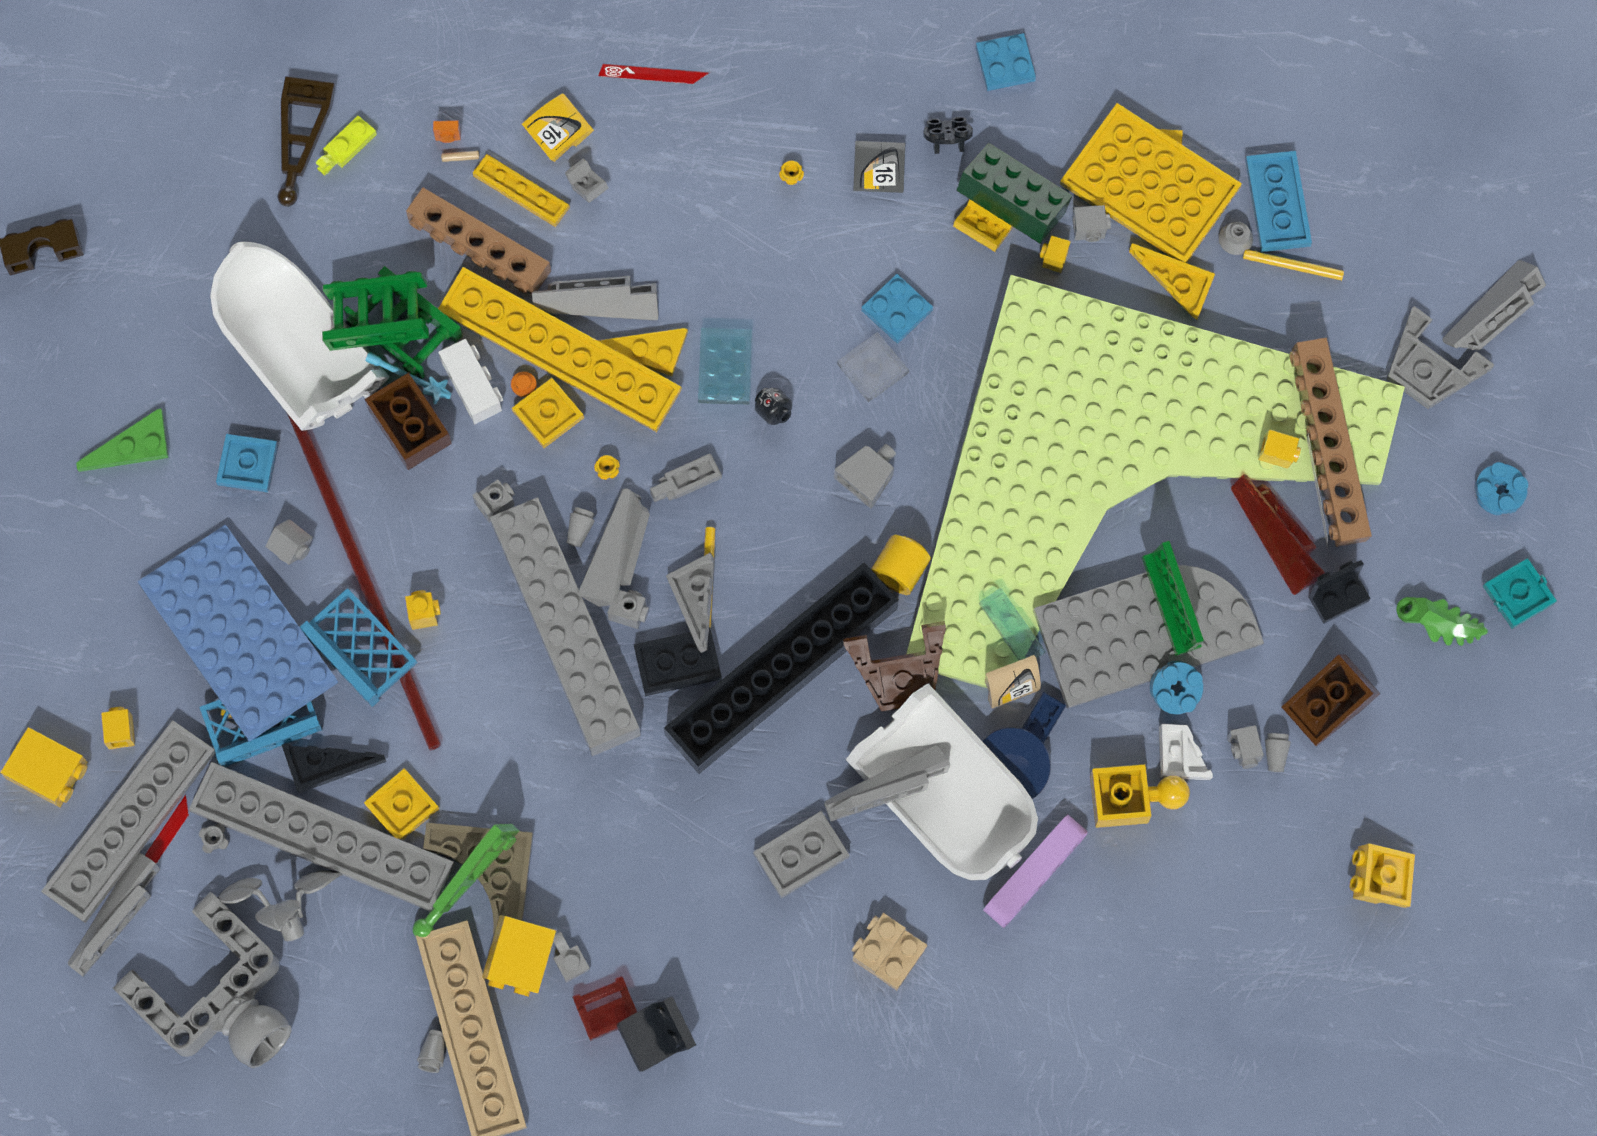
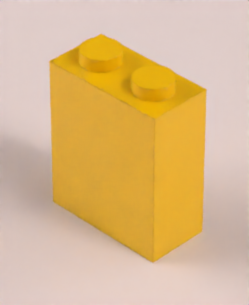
[0,727,88,808]
[482,915,556,997]

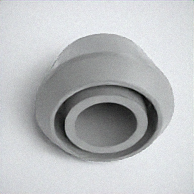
[1219,222,1253,255]

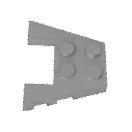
[1387,306,1494,409]

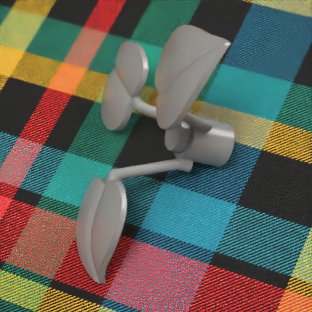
[217,870,342,941]

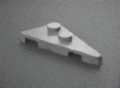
[666,553,715,653]

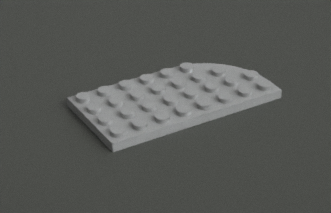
[1033,565,1264,709]

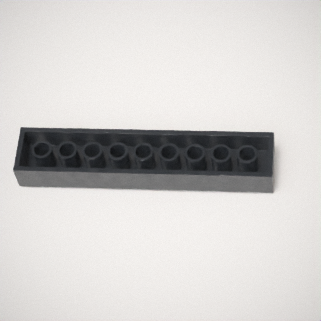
[664,562,899,774]

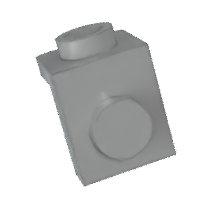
[565,159,608,203]

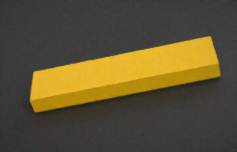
[473,154,570,227]

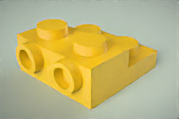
[1349,843,1415,908]

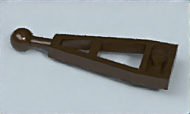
[277,76,336,207]

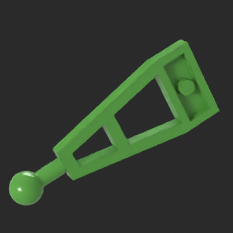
[412,824,519,937]

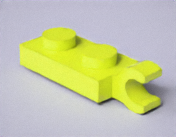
[316,116,377,176]

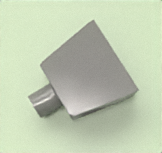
[834,444,896,509]

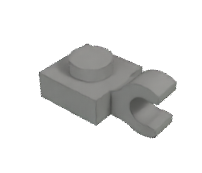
[553,932,590,983]

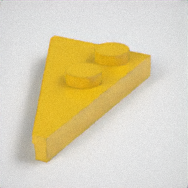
[1129,243,1215,320]
[597,328,688,376]

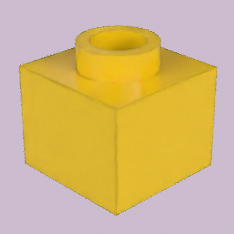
[1040,235,1071,273]

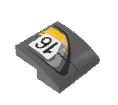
[853,141,905,193]

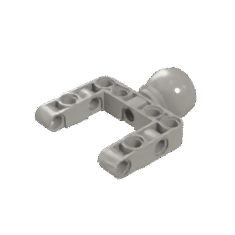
[113,892,292,1068]

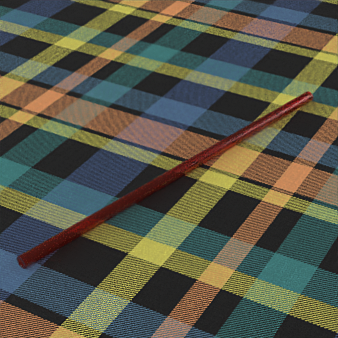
[286,412,441,751]

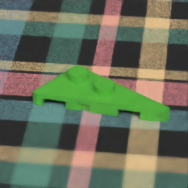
[76,409,169,472]

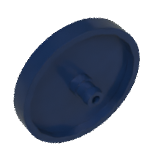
[982,728,1051,799]

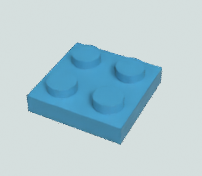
[976,33,1036,91]
[861,274,933,344]
[216,434,278,493]

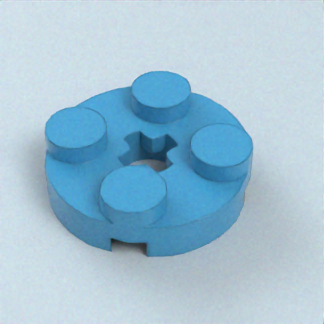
[1475,462,1528,515]
[1150,661,1203,714]

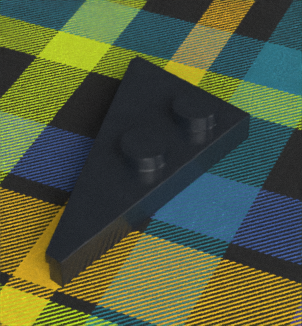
[282,743,387,793]

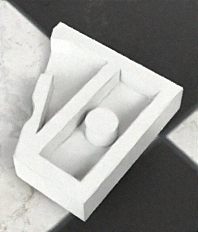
[1159,724,1213,780]

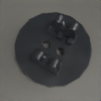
[923,117,973,154]

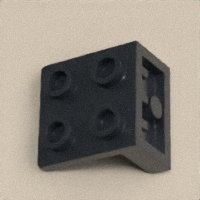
[1308,560,1371,624]
[616,996,696,1072]

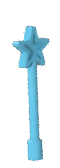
[365,352,451,404]

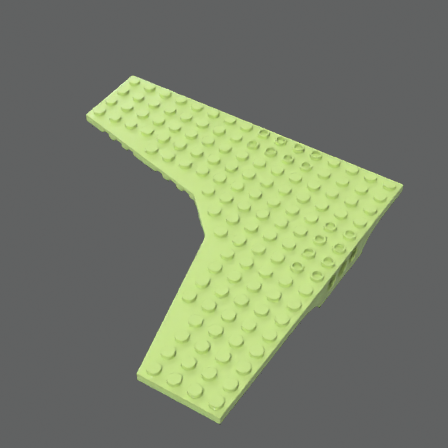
[906,275,1405,688]

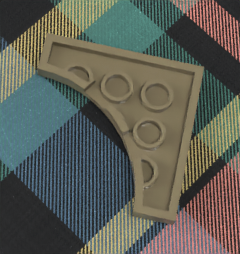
[423,823,533,936]

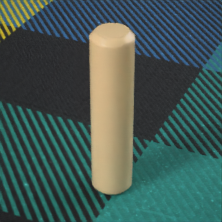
[441,151,479,162]

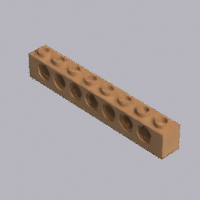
[1290,337,1372,547]

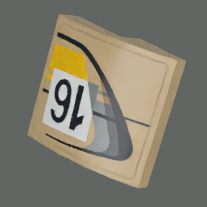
[985,655,1041,709]

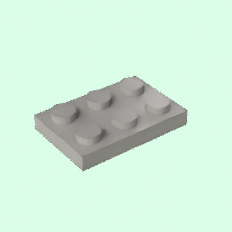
[753,811,850,899]

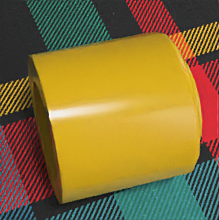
[871,535,931,595]

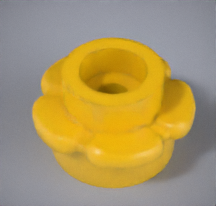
[779,161,804,185]
[594,455,620,480]

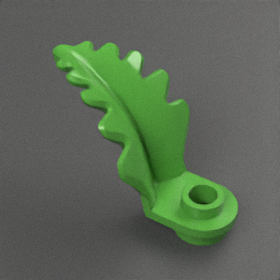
[1396,597,1488,646]

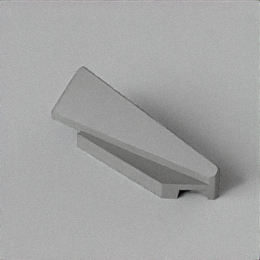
[1442,260,1546,351]
[578,489,650,607]

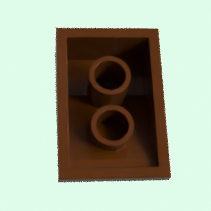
[1281,654,1381,746]

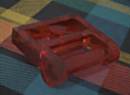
[572,976,637,1042]

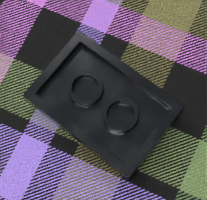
[633,628,722,697]

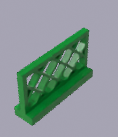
[1141,541,1204,656]

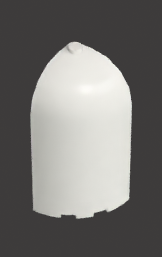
[210,242,390,431]
[846,684,1038,880]

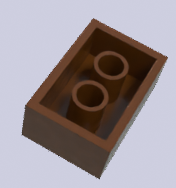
[364,373,452,470]

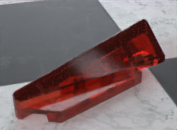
[1231,474,1325,595]

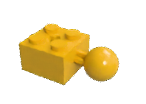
[1090,764,1190,828]

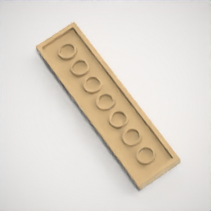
[416,920,527,1136]

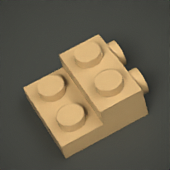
[852,913,928,991]

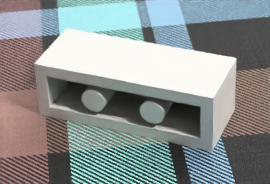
[438,339,503,425]

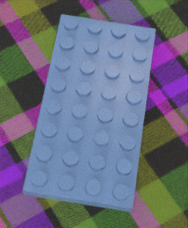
[137,524,338,742]

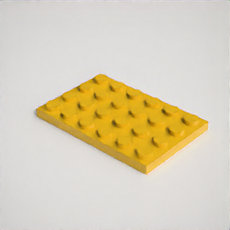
[1060,103,1242,263]

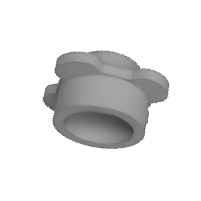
[199,824,229,853]

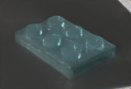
[698,328,752,405]

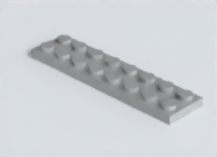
[41,720,216,923]

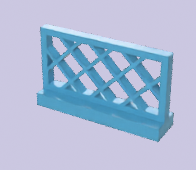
[300,588,418,707]
[199,699,322,767]

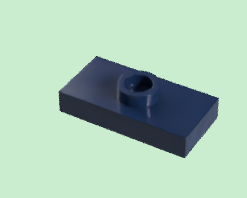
[1021,692,1066,743]

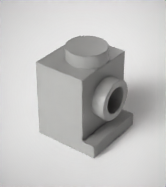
[472,480,515,523]
[1227,725,1264,769]

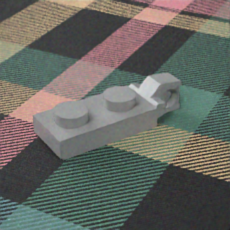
[650,454,722,502]

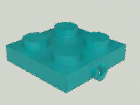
[1483,558,1557,629]

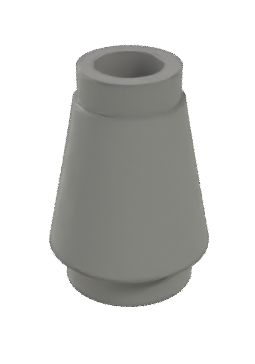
[566,507,595,548]
[1265,733,1291,772]
[417,1030,445,1073]

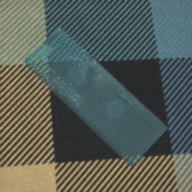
[979,588,1046,661]

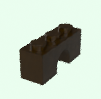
[0,219,84,276]

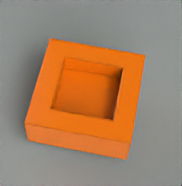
[433,121,461,143]

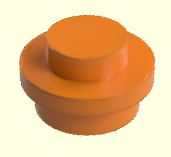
[511,372,537,397]

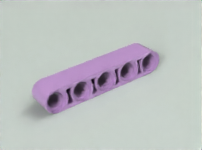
[983,815,1088,928]

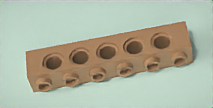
[406,188,551,294]

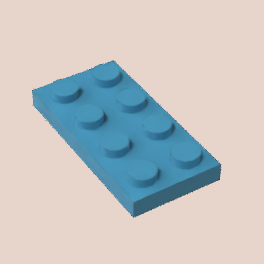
[1245,151,1312,252]

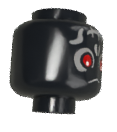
[755,387,792,425]

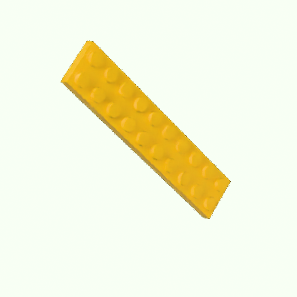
[438,267,682,433]

